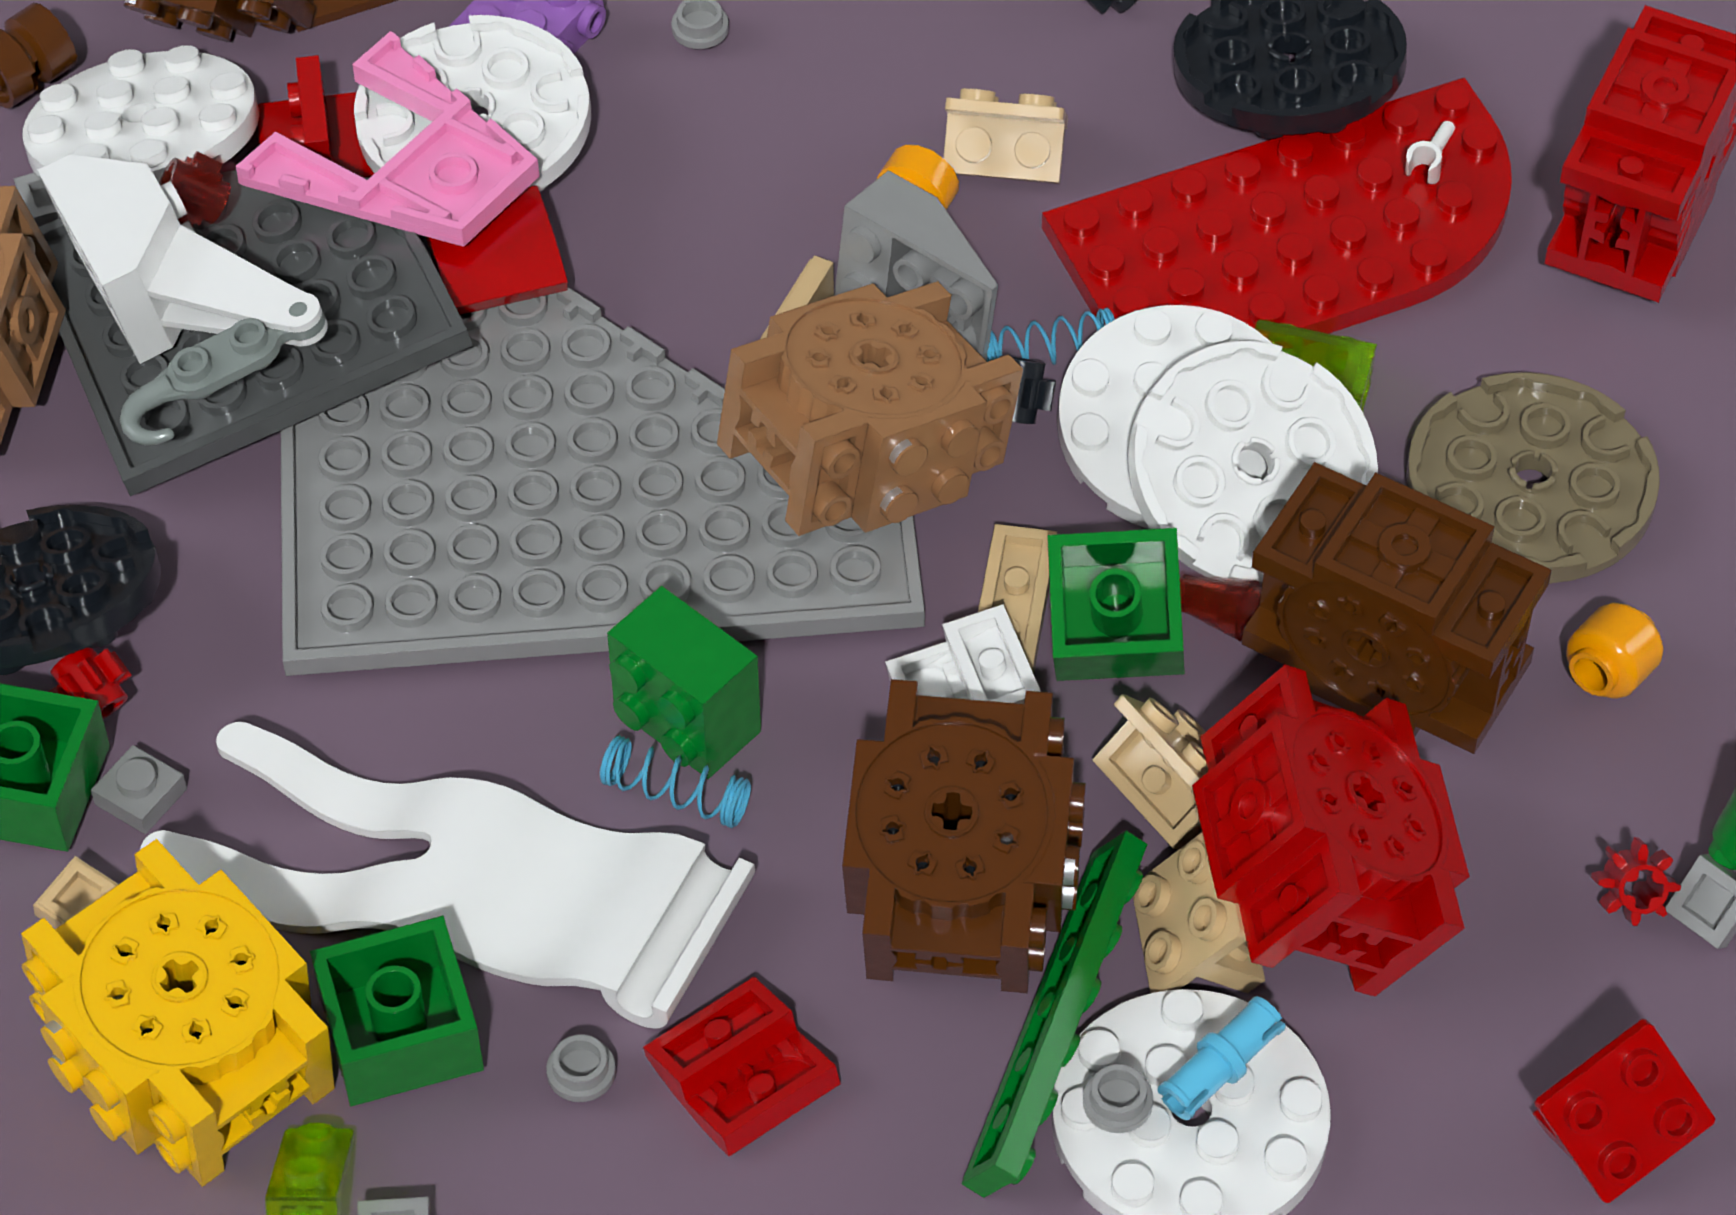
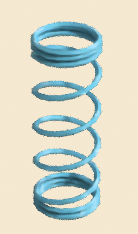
[987,308,1115,365]
[600,735,751,828]

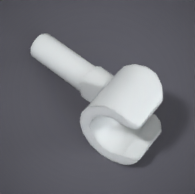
[1405,121,1455,184]

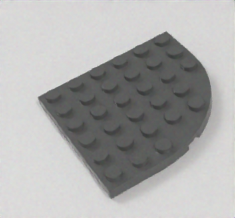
[39,162,473,497]

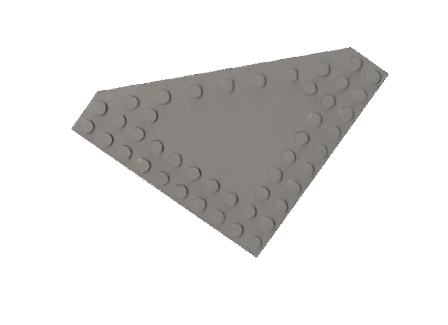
[281,177,925,676]

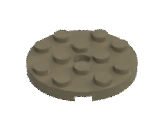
[1406,372,1660,584]

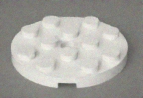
[354,15,591,192]
[22,45,259,187]
[1057,305,1271,529]
[1128,341,1378,589]
[1052,989,1331,1215]

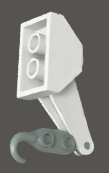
[37,154,328,446]

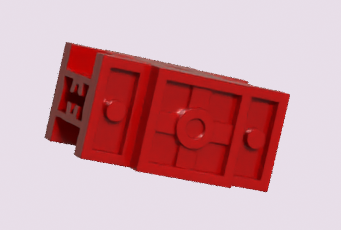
[1544,5,1736,303]
[1192,664,1470,997]

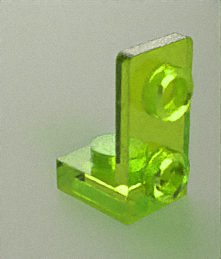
[1255,320,1377,412]
[265,1123,354,1215]

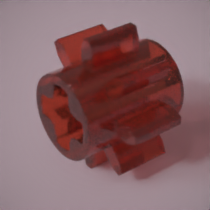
[159,151,231,227]

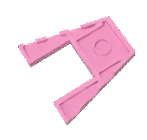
[236,31,539,247]

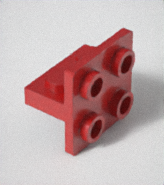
[258,55,374,178]
[1532,1019,1715,1203]

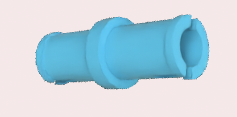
[1157,996,1286,1120]

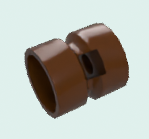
[0,2,77,109]

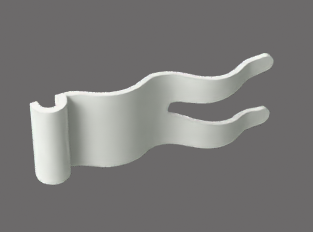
[140,722,755,1029]

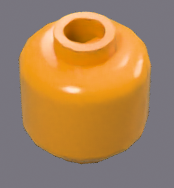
[1566,603,1664,699]

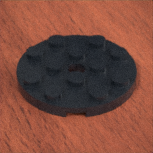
[1174,0,1407,139]
[0,505,161,675]

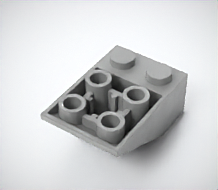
[834,170,998,362]

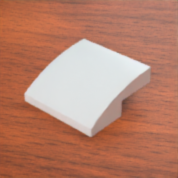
[885,604,1041,704]

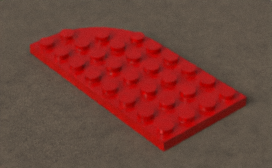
[1042,77,1512,349]

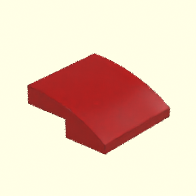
[426,185,568,315]
[643,977,841,1157]

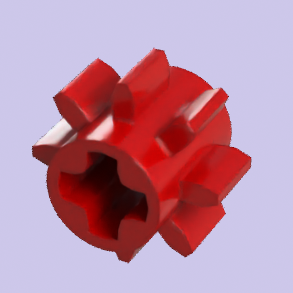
[48,648,132,719]
[1591,837,1681,926]

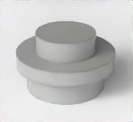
[671,0,729,49]
[546,1034,616,1102]
[1083,1064,1153,1133]

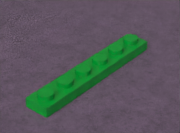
[961,830,1148,1198]

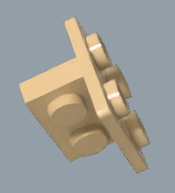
[943,89,1068,184]
[1092,694,1208,850]
[1133,832,1265,993]

